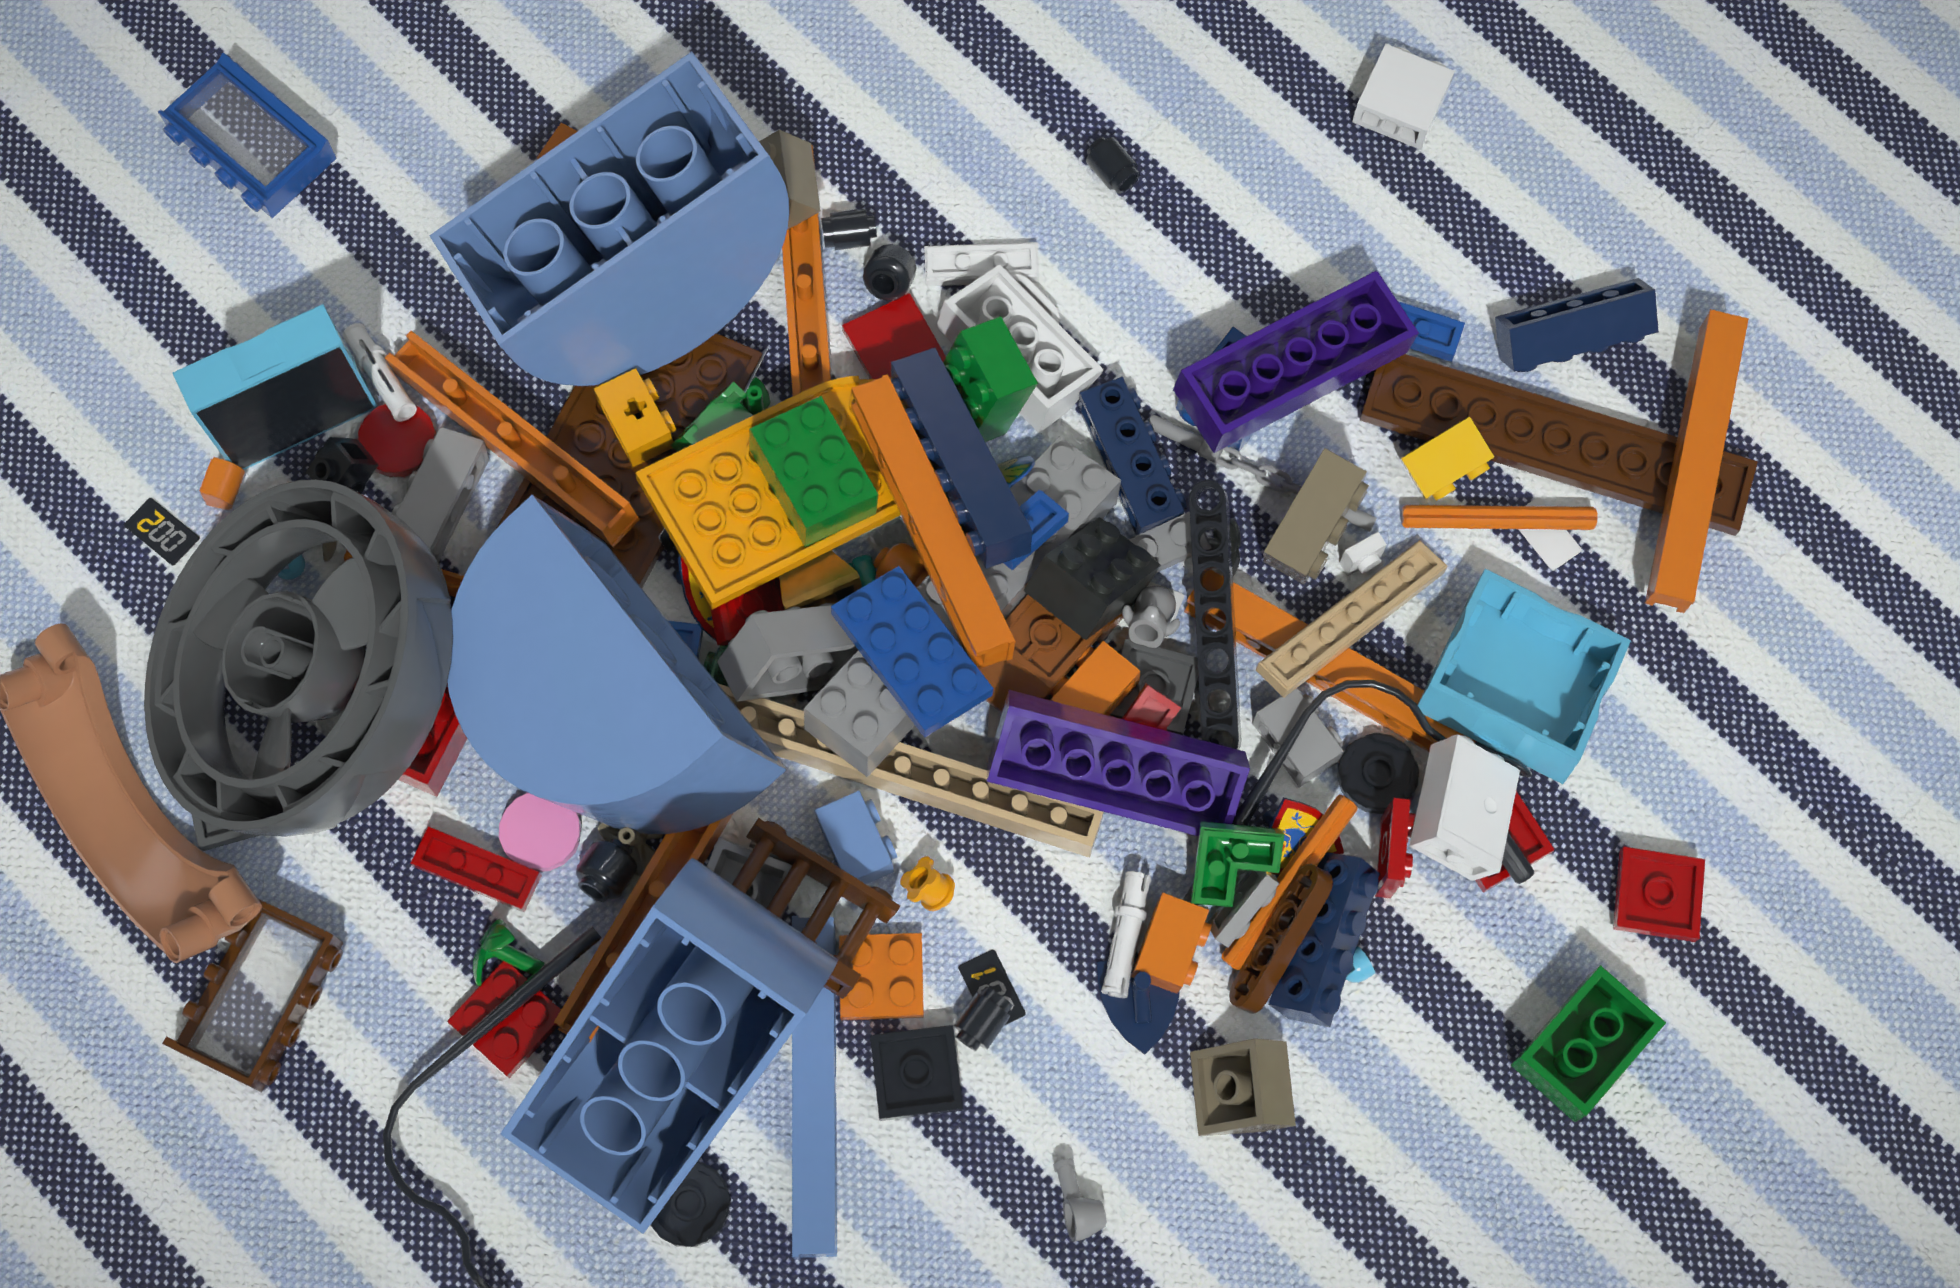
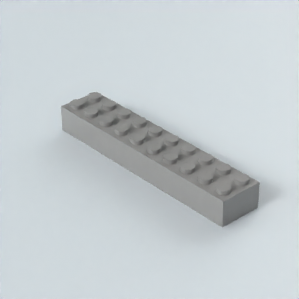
[804,436,1121,777]

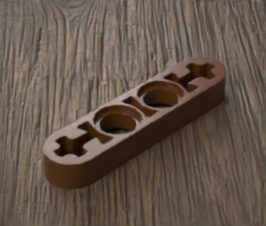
[1229,864,1333,1014]

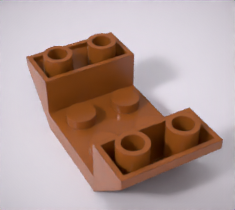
[979,595,1123,714]

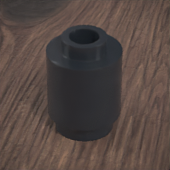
[1086,137,1140,194]
[821,208,877,251]
[953,987,1013,1052]

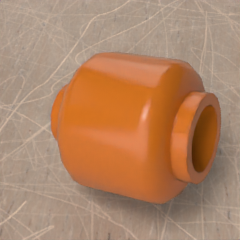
[874,543,929,588]

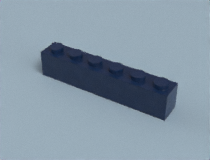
[890,348,1032,569]

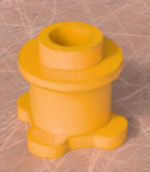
[900,856,955,911]

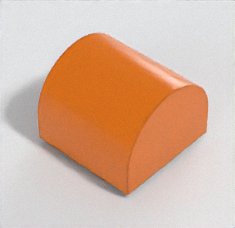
[199,457,245,510]

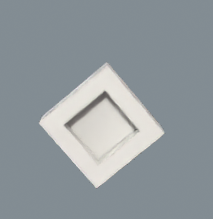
[1339,532,1387,576]

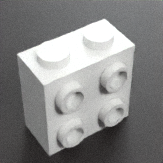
[1352,43,1455,150]

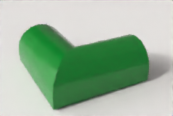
[1191,821,1285,907]

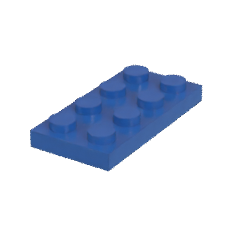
[831,566,994,738]

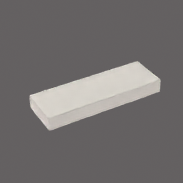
[924,242,1039,286]

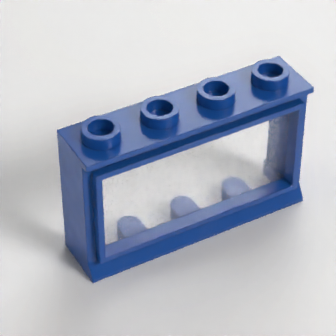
[158,52,337,219]

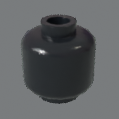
[863,244,917,301]
[576,839,637,902]

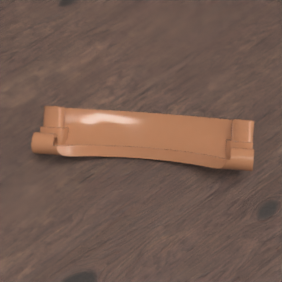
[0,623,262,963]

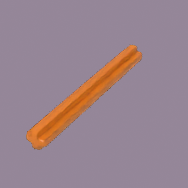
[1401,505,1598,530]
[1221,795,1358,970]

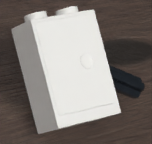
[1409,734,1534,884]

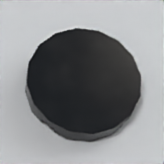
[1337,733,1419,814]
[651,1161,731,1248]

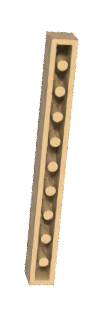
[719,684,1104,858]

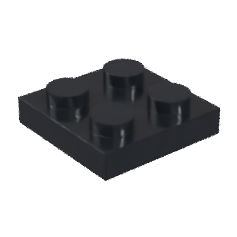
[870,1025,963,1121]

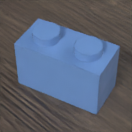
[814,790,897,884]

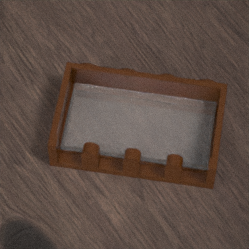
[162,899,343,1093]

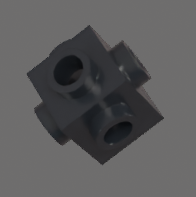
[306,437,379,493]

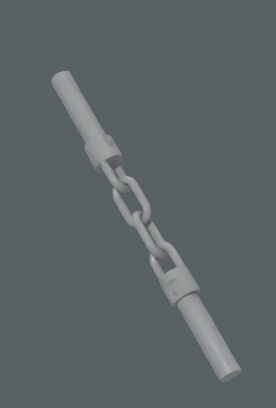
[1149,414,1377,532]

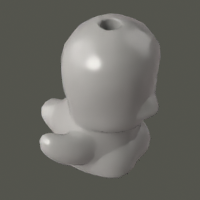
[1122,586,1180,648]

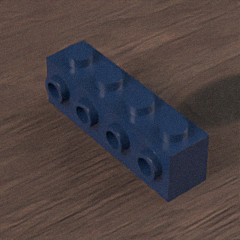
[1495,278,1659,372]
[1078,376,1187,536]
[1268,852,1380,1027]

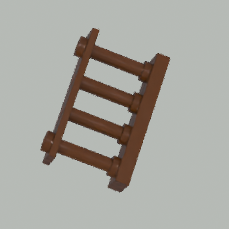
[732,818,900,999]

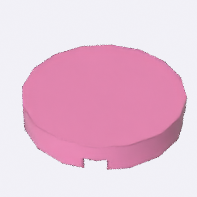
[499,793,581,872]

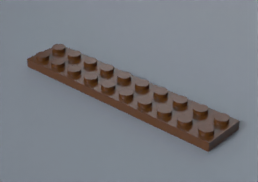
[1360,354,1758,536]

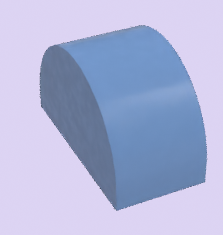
[429,51,789,386]
[447,495,787,834]
[500,858,838,1234]

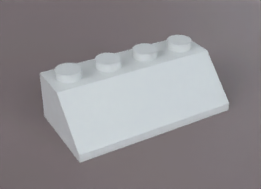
[936,264,1103,433]

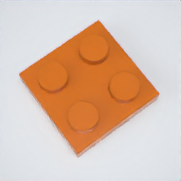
[839,933,924,1020]

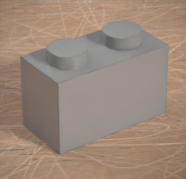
[1252,688,1344,788]

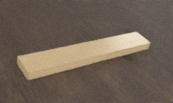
[1256,540,1448,698]

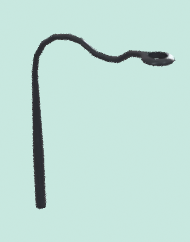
[1183,680,1532,906]
[383,926,602,1288]

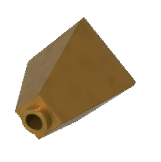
[779,550,862,610]

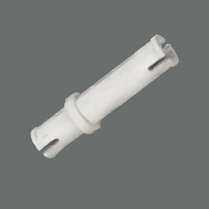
[342,323,417,422]
[1101,871,1151,998]

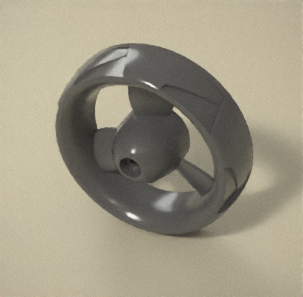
[144,479,453,837]

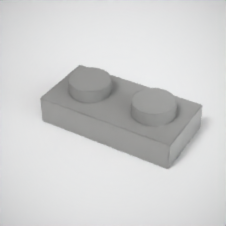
[1128,512,1212,573]
[1207,870,1279,948]

